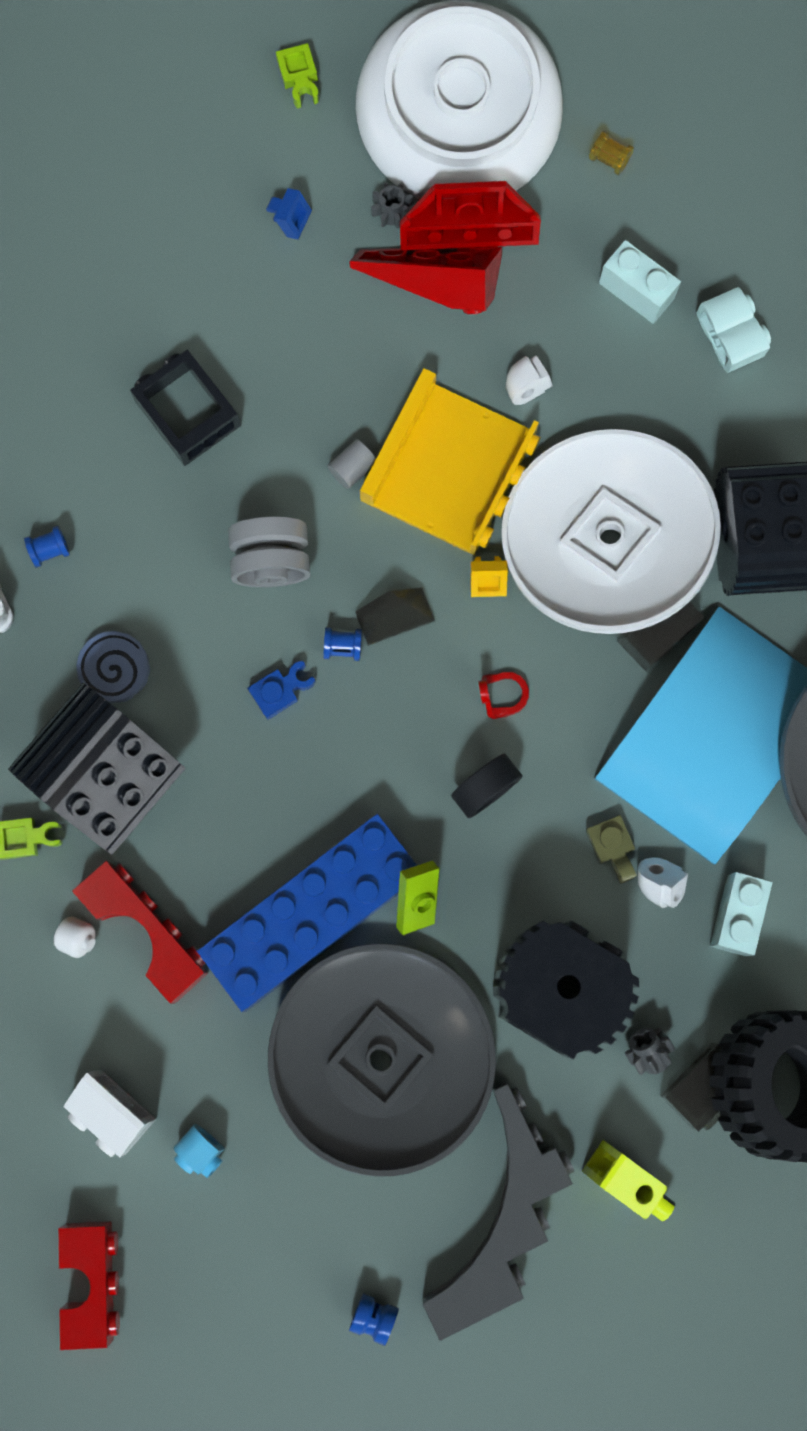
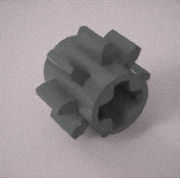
[371,182,413,229]
[625,1028,675,1075]

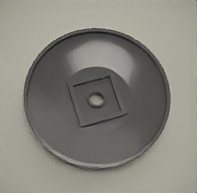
[268,944,496,1177]

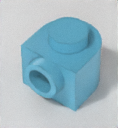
[174,1124,225,1178]

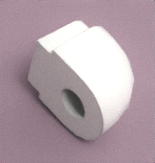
[506,355,553,405]
[638,857,688,908]

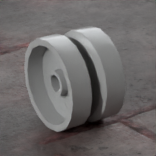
[228,516,311,587]

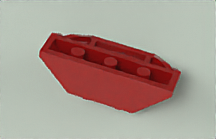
[400,181,541,251]

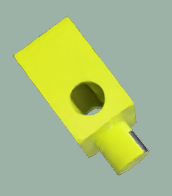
[582,1140,675,1221]

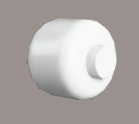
[54,916,95,958]

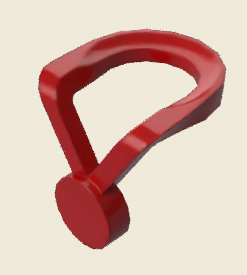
[478,672,529,719]

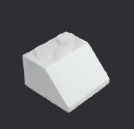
[63,1069,156,1157]

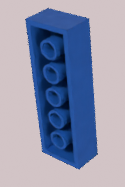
[197,814,417,1012]

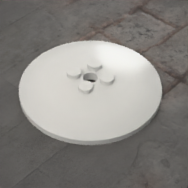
[502,429,721,634]

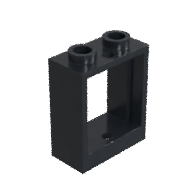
[130,349,241,466]

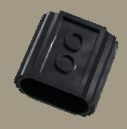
[714,462,807,596]
[8,682,186,855]
[493,920,639,1060]

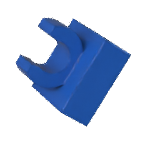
[266,188,312,240]

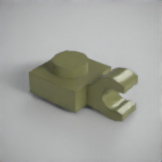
[586,815,637,884]

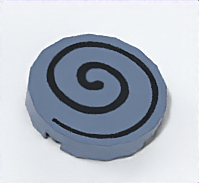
[76,631,150,704]

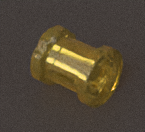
[589,130,634,176]

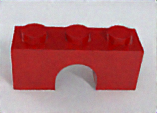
[58,1221,120,1350]

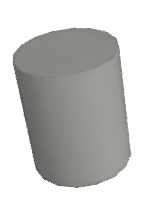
[327,439,376,489]

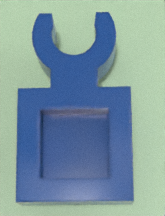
[247,661,316,720]

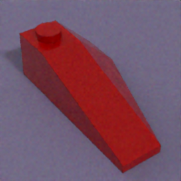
[349,247,502,314]

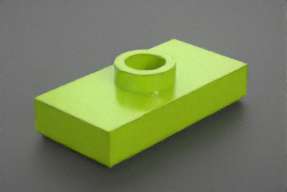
[396,860,439,935]

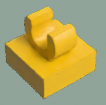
[470,556,508,597]

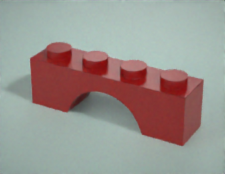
[72,861,209,1004]

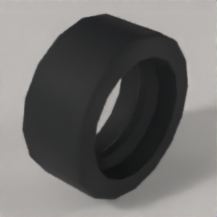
[451,753,523,818]

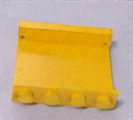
[360,368,541,556]

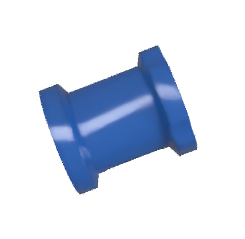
[24,525,70,568]
[324,627,362,661]

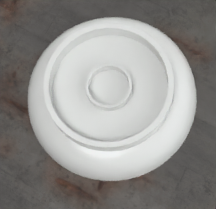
[356,0,563,199]

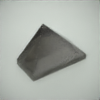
[355,588,435,646]

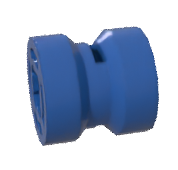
[349,1293,399,1346]

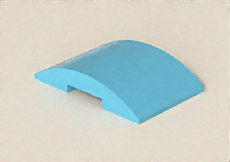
[595,607,807,865]

